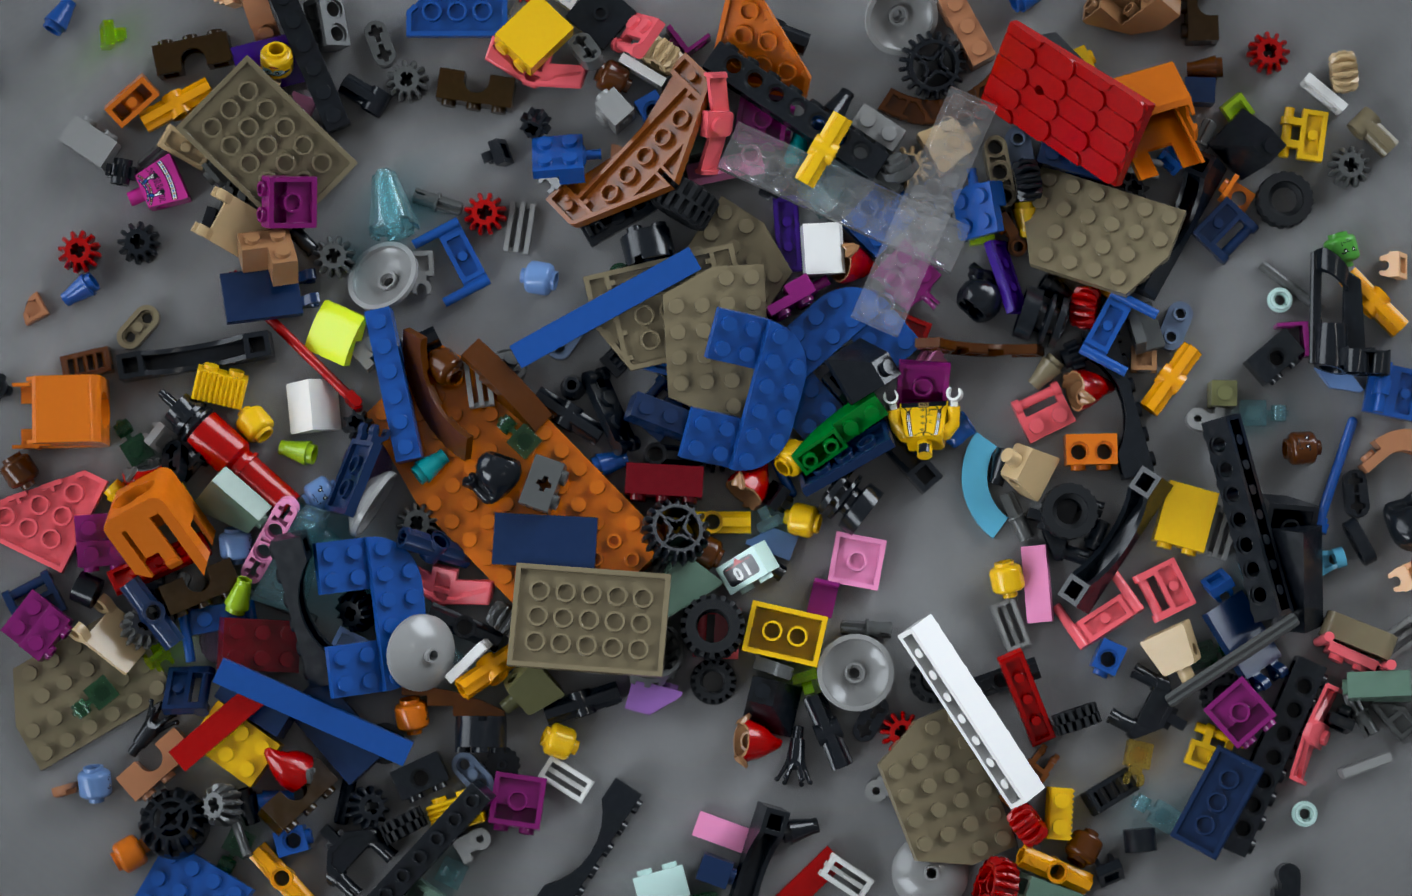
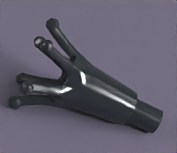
[127,698,180,757]
[774,726,813,787]

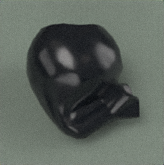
[956,262,1002,323]
[462,451,522,504]
[1383,491,1412,552]

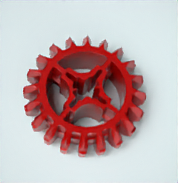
[971,856,1021,896]

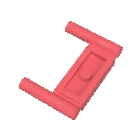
[1053,570,1145,650]
[1313,632,1397,672]

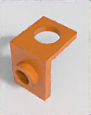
[1217,173,1256,213]

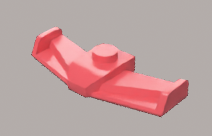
[485,36,588,89]
[695,71,734,175]
[417,563,495,606]
[1289,683,1343,786]

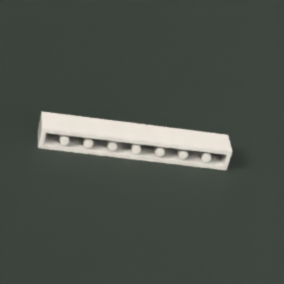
[898,614,1045,810]

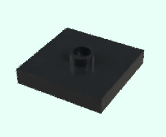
[565,0,636,51]

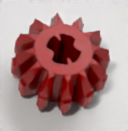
[1246,31,1290,75]
[464,193,507,236]
[58,230,102,274]
[1069,286,1102,329]
[880,711,915,751]
[1007,803,1049,847]

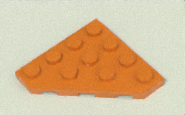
[714,0,812,99]

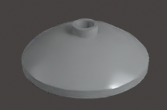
[864,0,938,55]
[348,241,418,311]
[349,470,397,538]
[386,614,455,692]
[817,634,894,711]
[891,841,969,896]

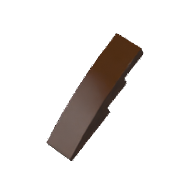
[461,338,552,433]
[402,687,506,716]

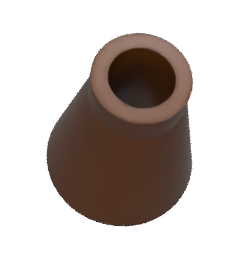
[1187,55,1223,80]

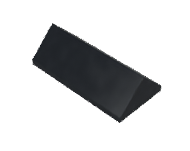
[1272,525,1323,634]

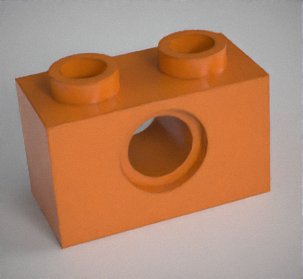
[104,73,160,128]

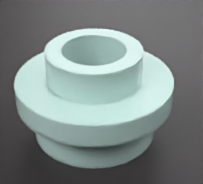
[1267,287,1293,313]
[1291,801,1318,827]

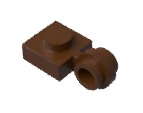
[998,210,1027,257]

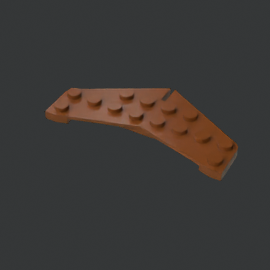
[545,52,709,228]

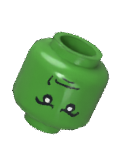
[1323,230,1360,267]

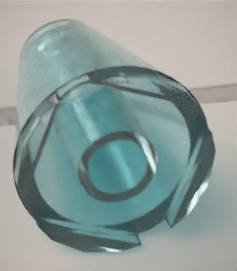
[368,168,420,241]

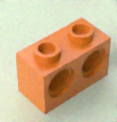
[1063,433,1118,471]

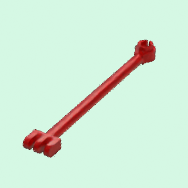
[229,270,363,413]

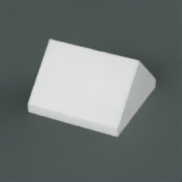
[800,222,845,279]
[286,379,342,435]

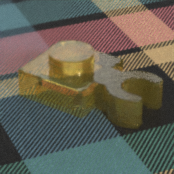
[1122,739,1154,787]

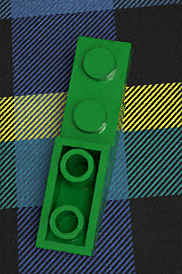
[791,392,889,476]

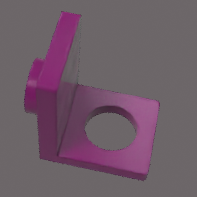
[666,24,711,56]
[1273,321,1309,358]
[807,578,840,619]

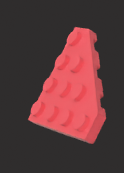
[0,470,109,574]

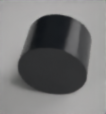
[69,570,105,609]
[1123,827,1157,853]

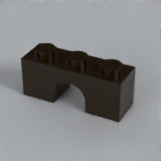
[1180,0,1219,46]
[151,29,235,80]
[436,67,517,115]
[154,557,238,619]
[258,757,338,836]

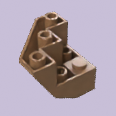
[1082,0,1181,35]

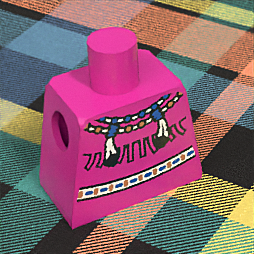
[127,153,192,211]

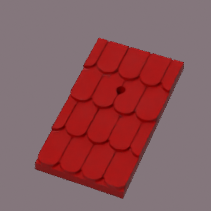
[979,20,1156,187]

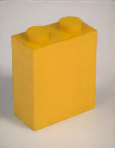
[494,0,574,76]
[1151,480,1220,557]

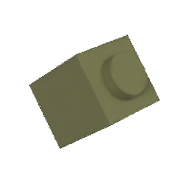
[1207,380,1237,409]

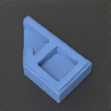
[1314,367,1364,393]
[745,528,798,561]

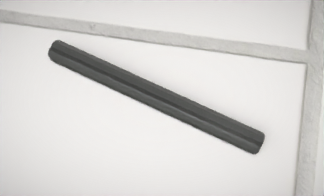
[1165,613,1300,707]

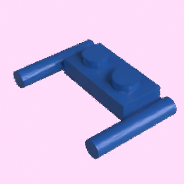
[411,217,492,307]
[1078,293,1159,377]
[178,599,257,663]

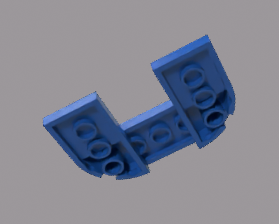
[786,287,918,440]
[678,306,807,471]
[312,536,426,699]

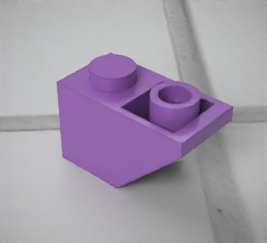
[625,681,683,715]

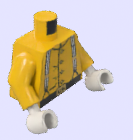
[883,387,963,460]

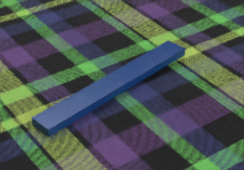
[509,247,701,369]
[212,657,414,766]

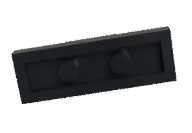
[580,200,658,248]

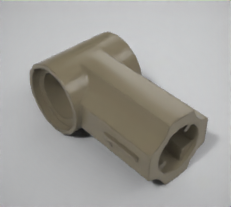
[1347,107,1399,158]

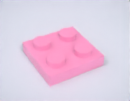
[827,531,887,591]

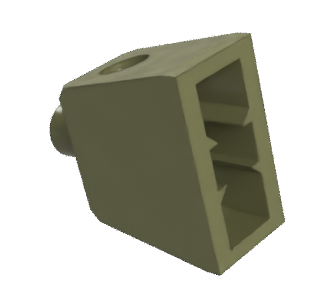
[499,667,565,715]

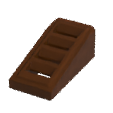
[60,346,115,375]

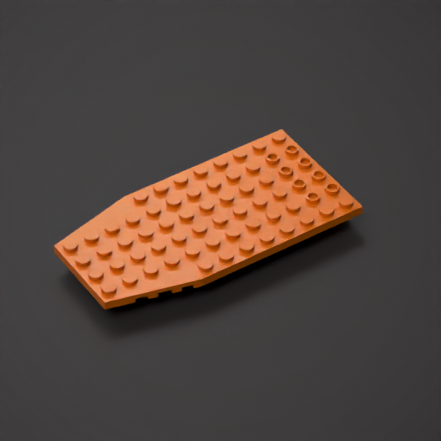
[367,346,664,603]

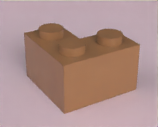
[237,228,299,287]

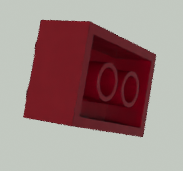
[625,462,704,505]
[216,617,300,673]

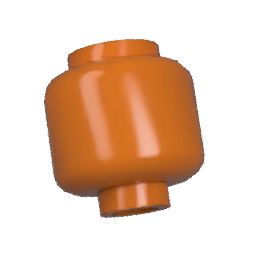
[394,696,430,735]
[110,834,150,873]

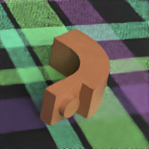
[241,0,281,41]
[1357,429,1412,474]

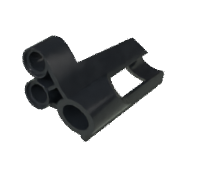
[1309,247,1391,376]

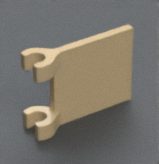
[191,186,270,257]
[69,593,146,675]

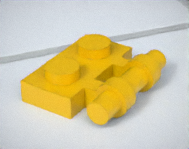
[1278,107,1329,163]
[1183,721,1244,770]

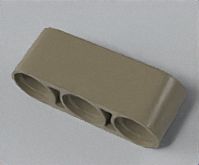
[982,135,1016,211]
[1318,610,1398,662]

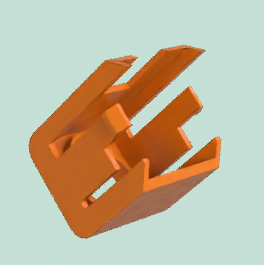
[1113,61,1205,181]
[12,374,110,450]
[104,467,216,578]

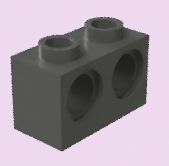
[303,0,351,53]

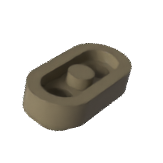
[117,305,161,350]

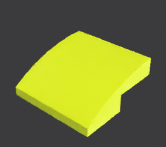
[305,300,366,366]

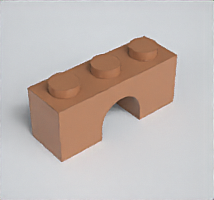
[937,0,996,72]
[115,727,186,802]

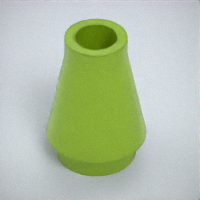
[278,440,318,466]
[224,576,253,616]

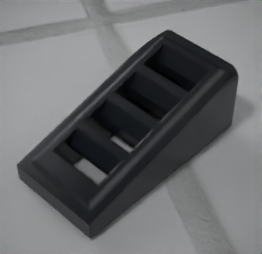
[1080,766,1140,816]

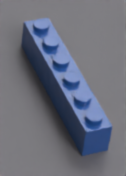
[364,306,425,464]

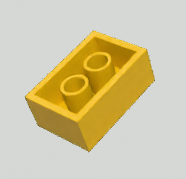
[741,600,828,668]
[200,700,284,787]

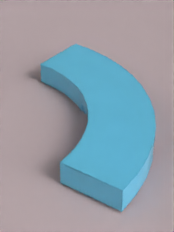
[961,432,1008,539]

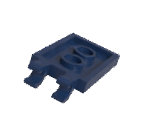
[219,268,321,325]
[323,422,391,518]
[1201,590,1289,693]

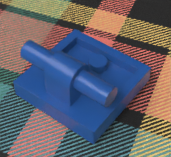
[1361,362,1412,422]

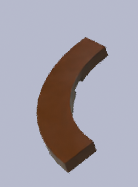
[878,72,992,126]
[403,327,474,461]
[915,337,1044,358]

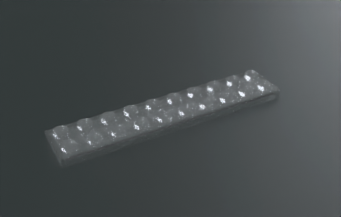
[850,86,998,337]
[717,121,971,274]

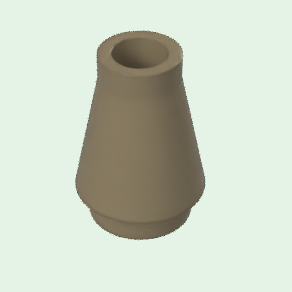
[1028,352,1065,390]

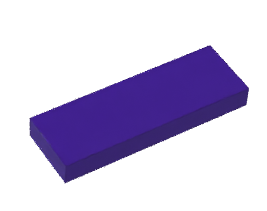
[772,196,803,272]
[983,240,1025,314]

